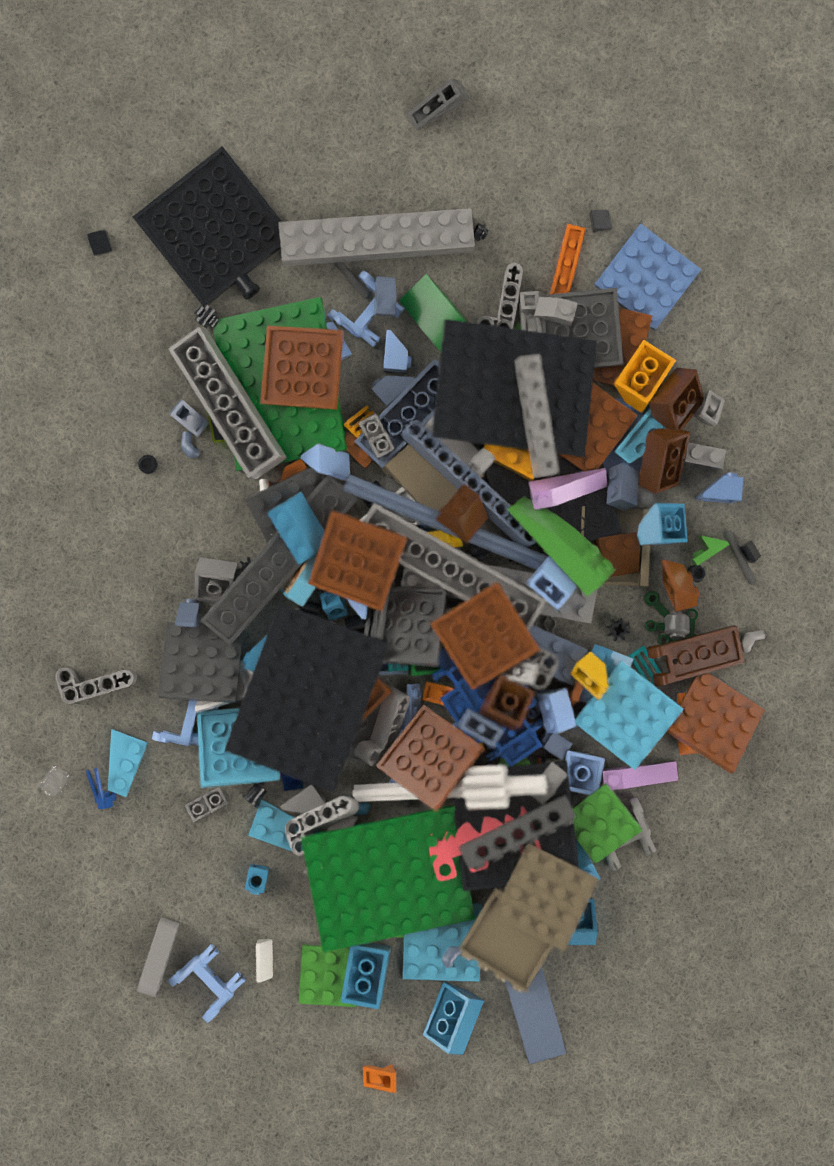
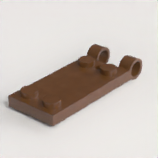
[646,625,745,686]

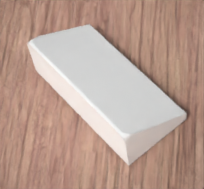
[256,939,273,983]

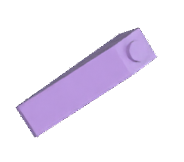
[529,468,607,509]
[601,761,678,790]

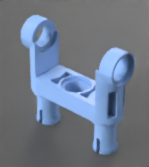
[327,270,404,348]
[152,700,219,746]
[167,944,246,1023]

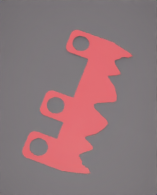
[429,806,541,881]

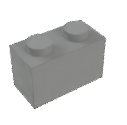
[684,442,726,471]

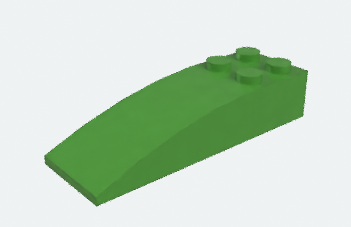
[508,497,615,597]

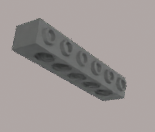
[459,794,576,870]

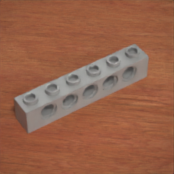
[515,355,559,478]

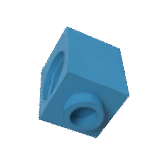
[319,591,349,621]
[245,863,270,895]

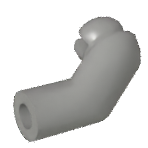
[741,630,765,653]

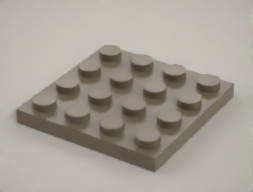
[493,843,599,952]

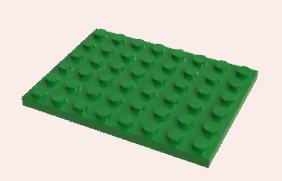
[213,297,347,471]
[301,805,475,953]

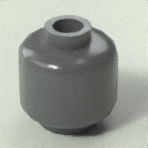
[664,610,690,640]

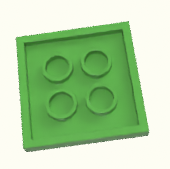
[572,783,642,864]
[299,944,357,1007]

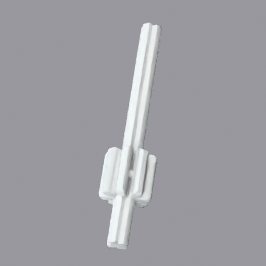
[353,765,547,809]

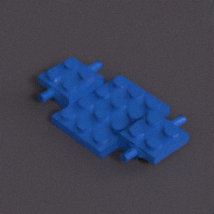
[432,647,544,767]

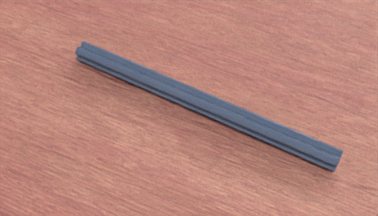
[343,474,549,570]

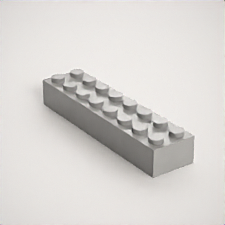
[169,327,287,479]

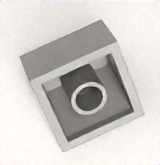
[195,557,238,603]

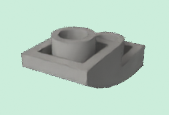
[358,414,395,458]
[184,787,228,822]

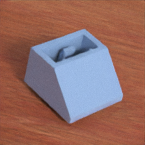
[526,556,577,610]

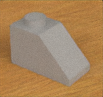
[534,297,578,326]
[280,784,326,813]

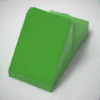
[690,536,730,566]

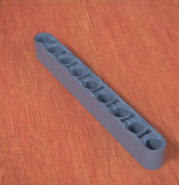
[402,420,537,548]

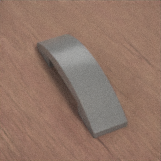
[519,291,542,333]

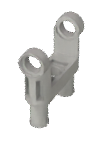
[605,797,657,871]

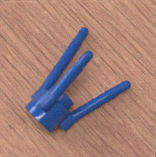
[86,768,116,809]

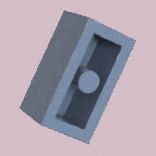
[607,463,639,511]
[458,707,504,747]

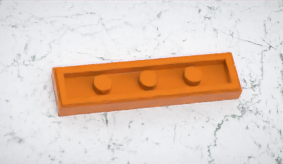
[550,224,586,294]

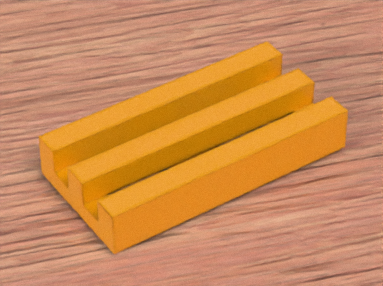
[344,405,378,438]

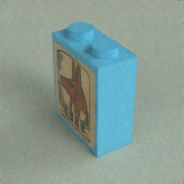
[280,555,317,607]

